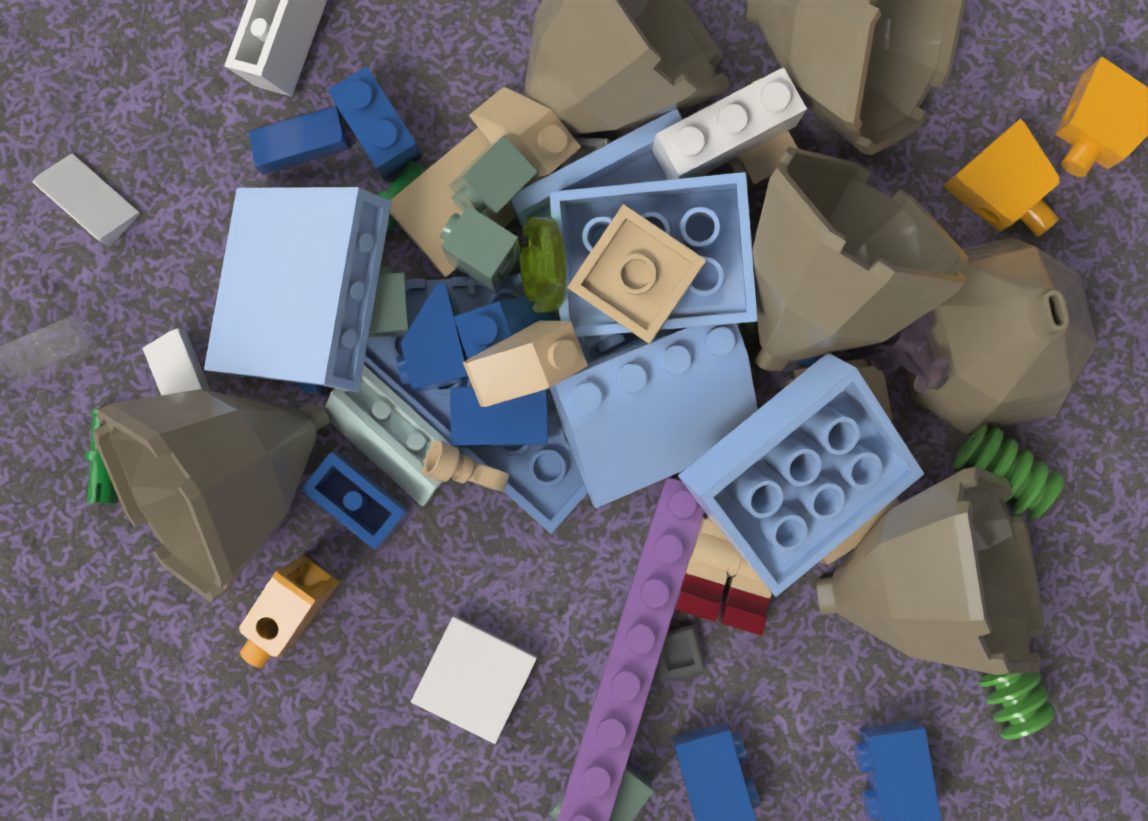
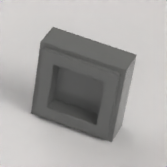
[657,624,706,683]

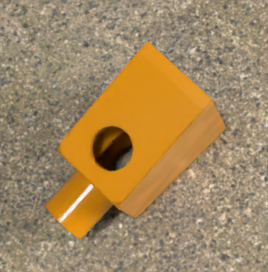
[1055,57,1148,177]
[943,118,1060,237]
[239,555,340,668]

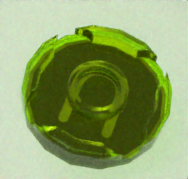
[520,216,567,313]

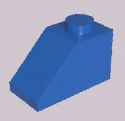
[396,283,469,393]
[453,294,555,359]

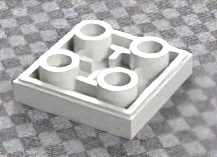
[411,615,537,744]

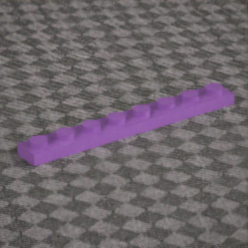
[556,477,704,821]

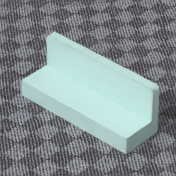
[324,364,461,506]

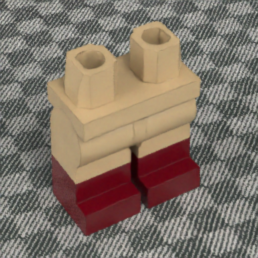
[674,515,772,636]

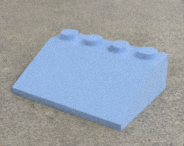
[549,172,757,337]
[548,323,758,508]
[678,353,924,597]

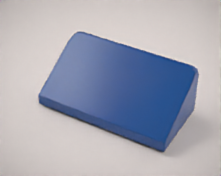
[249,106,349,175]

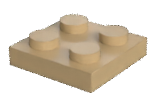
[567,204,707,344]

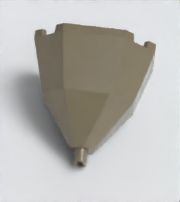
[523,0,730,135]
[746,0,966,156]
[752,147,969,371]
[895,237,1097,435]
[93,389,330,603]
[816,467,1045,675]

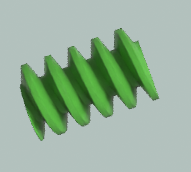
[952,425,1064,520]
[978,651,1056,740]

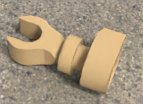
[421,440,510,492]

